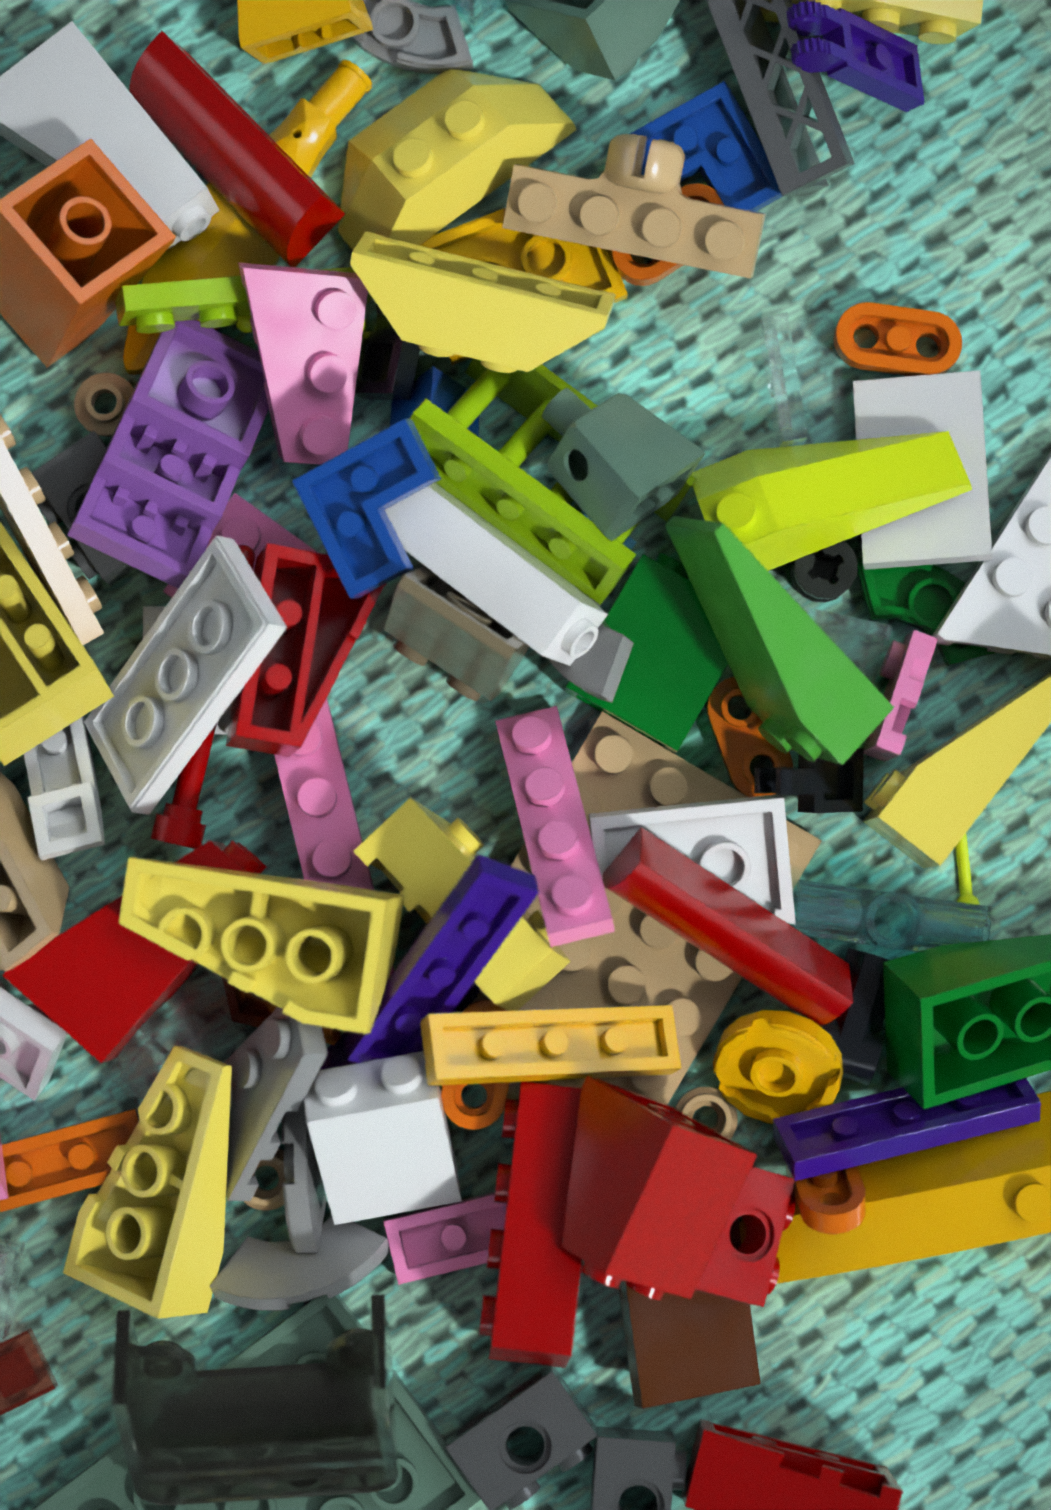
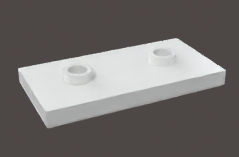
[84,535,287,815]

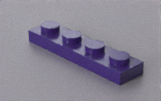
[344,854,539,1063]
[773,1078,1041,1181]

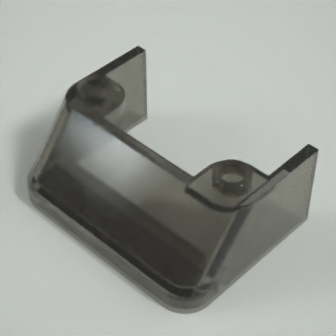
[112,1294,398,1505]

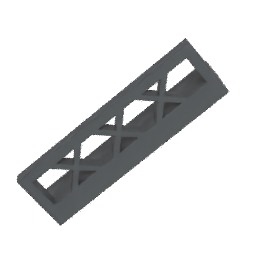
[706,0,855,196]

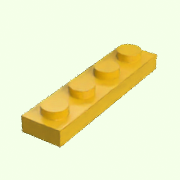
[420,1005,682,1086]

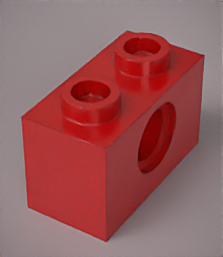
[696,1167,795,1307]

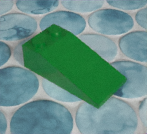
[883,934,1051,1109]

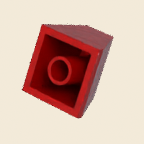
[562,1075,758,1301]

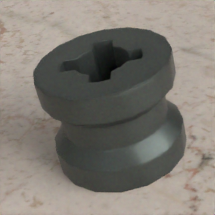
[790,541,858,603]

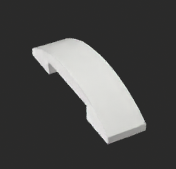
[23,716,105,860]

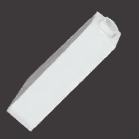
[0,21,220,249]
[385,483,608,666]

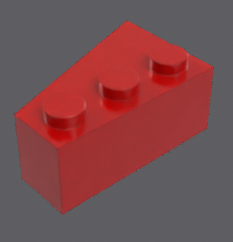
[226,543,387,757]
[681,1419,903,1510]

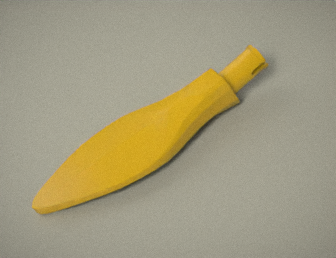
[123,59,372,375]

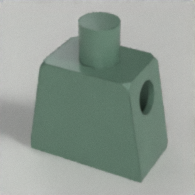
[542,388,705,541]

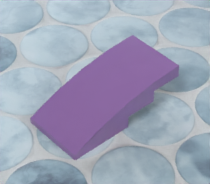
[67,320,269,589]

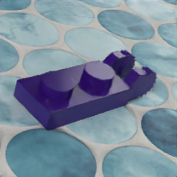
[786,0,925,112]

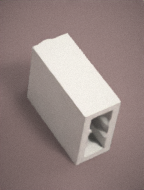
[304,1051,462,1225]

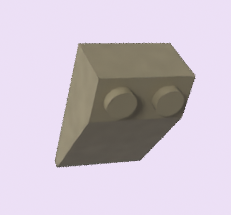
[384,566,530,701]

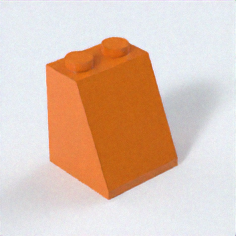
[0,138,176,368]

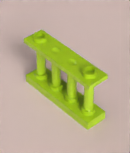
[410,359,696,605]

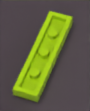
[115,267,373,334]

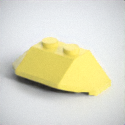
[338,69,577,251]
[350,231,616,373]

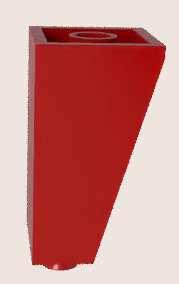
[2,840,267,1063]

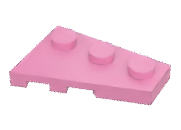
[238,262,368,465]

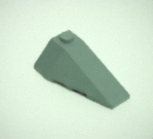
[505,0,680,80]

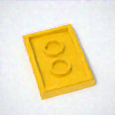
[420,208,628,365]

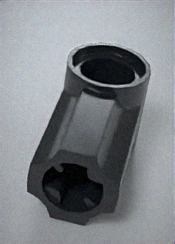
[820,948,889,1085]

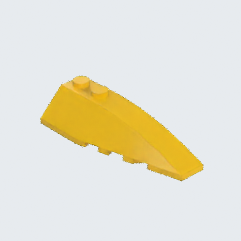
[739,1091,1051,1284]

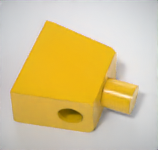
[237,0,373,64]

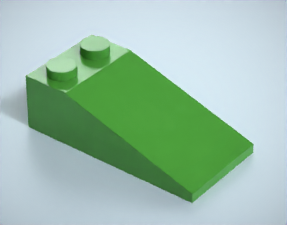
[665,516,894,765]

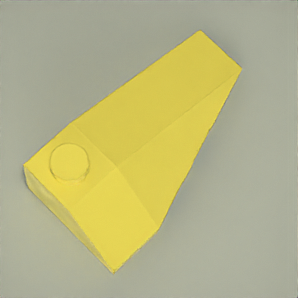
[119,857,404,1034]
[63,1046,232,1319]

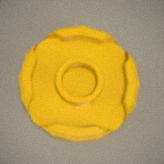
[713,1010,843,1124]

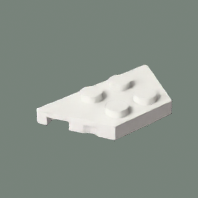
[932,452,1051,661]

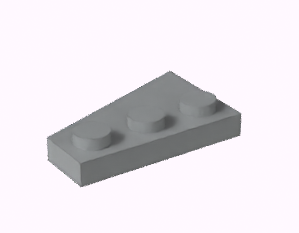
[224,1007,327,1201]

